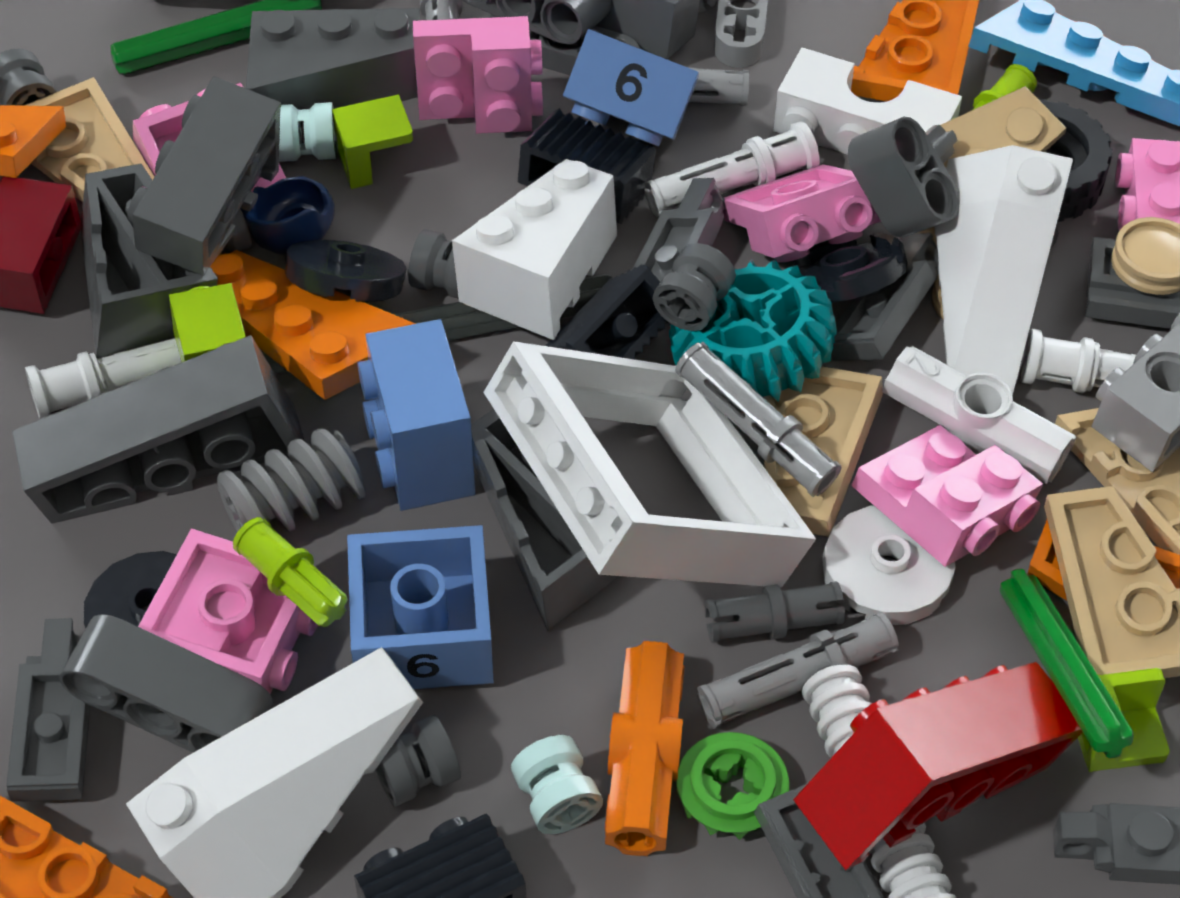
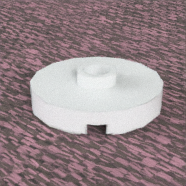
[823,505,956,625]

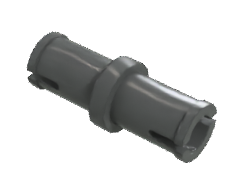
[705,581,845,643]

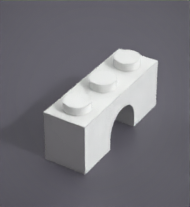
[773,48,962,155]

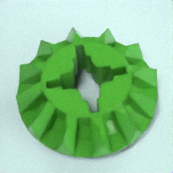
[676,732,789,840]

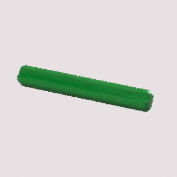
[110,0,322,75]
[1000,569,1134,759]

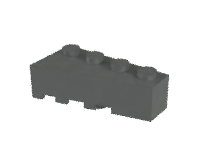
[12,335,305,524]

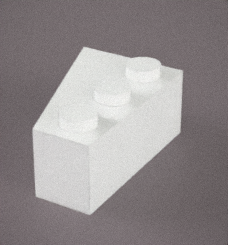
[452,159,617,340]

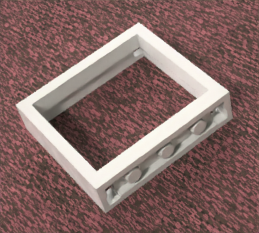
[483,341,816,587]

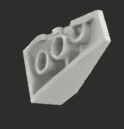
[934,145,1073,395]
[126,647,423,898]

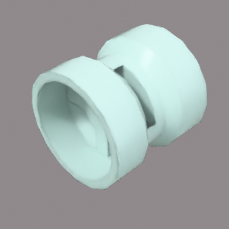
[279,102,337,162]
[511,735,603,835]

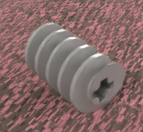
[217,428,365,532]

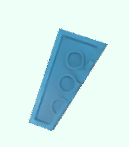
[968,0,1180,126]

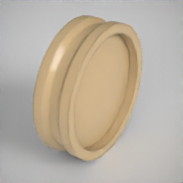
[1111,217,1180,295]

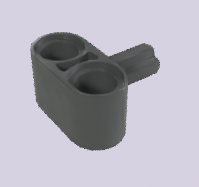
[847,116,960,238]

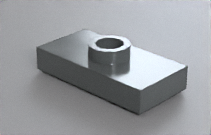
[754,784,884,898]

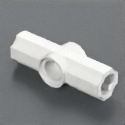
[882,346,1077,484]

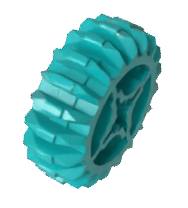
[669,259,837,402]

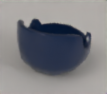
[240,176,335,255]

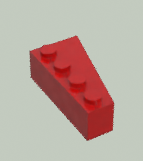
[793,662,1083,871]

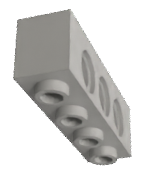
[1091,313,1180,472]

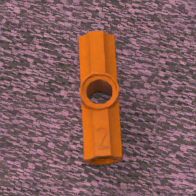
[605,641,685,856]

